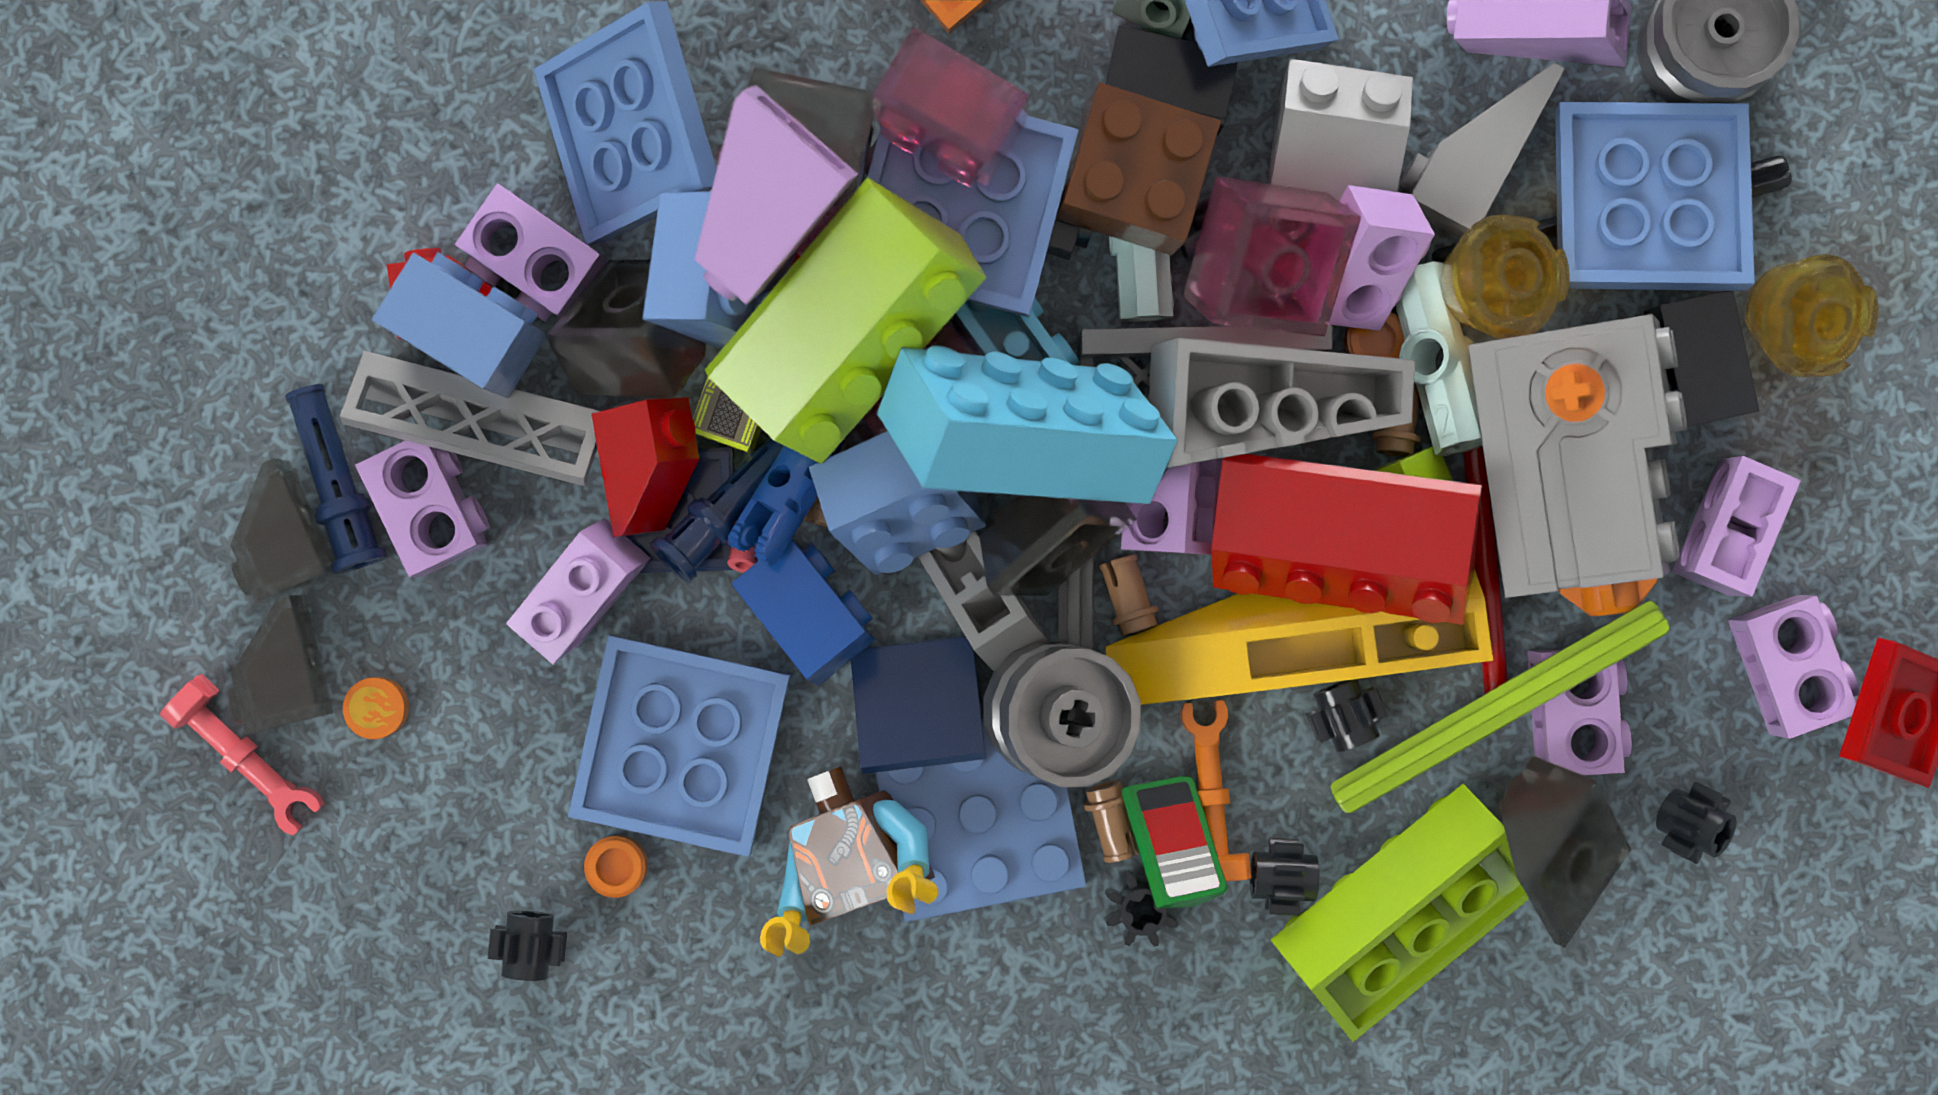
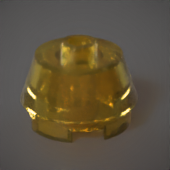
[1440,214,1570,339]
[1745,254,1879,377]

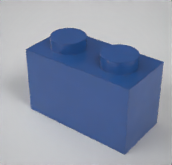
[731,539,876,686]

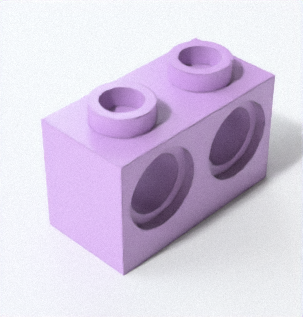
[454,183,609,322]
[1297,185,1435,331]
[355,440,490,577]
[1672,456,1801,597]
[1119,458,1223,555]
[506,518,651,665]
[1728,595,1859,739]
[1527,648,1632,778]

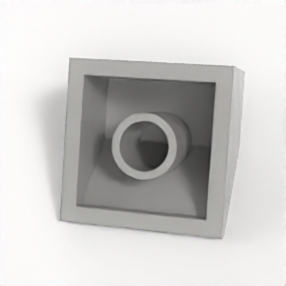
[1267,59,1413,214]

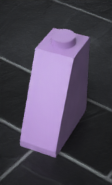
[1447,0,1632,67]
[694,86,858,304]

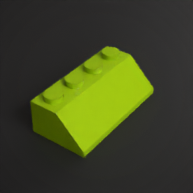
[705,177,987,464]
[1270,784,1543,1042]

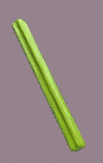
[1331,601,1670,814]

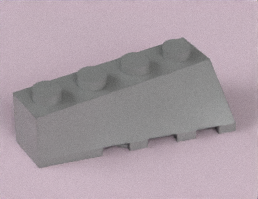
[1148,338,1415,468]

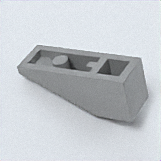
[1399,63,1565,241]
[918,530,1048,671]

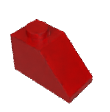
[591,397,700,537]

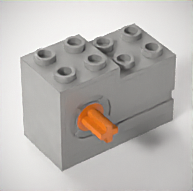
[1468,314,1687,616]

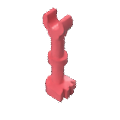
[159,674,325,836]

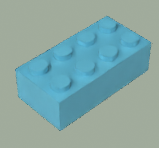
[877,346,1178,504]

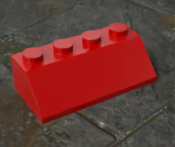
[1211,454,1482,625]

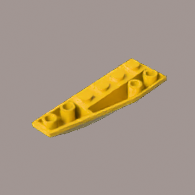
[1105,569,1493,705]

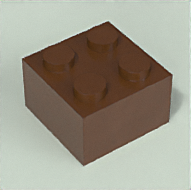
[1055,82,1221,256]

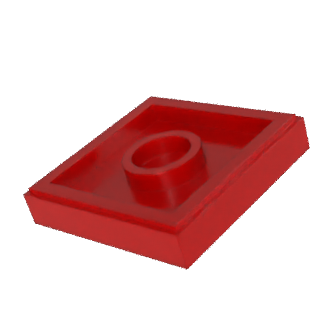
[1839,637,1938,788]

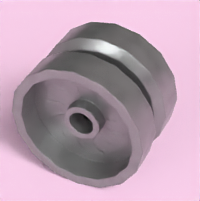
[1638,0,1799,103]
[984,641,1141,788]

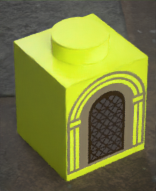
[693,377,762,454]

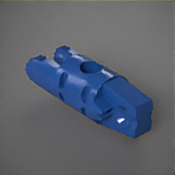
[727,435,848,567]

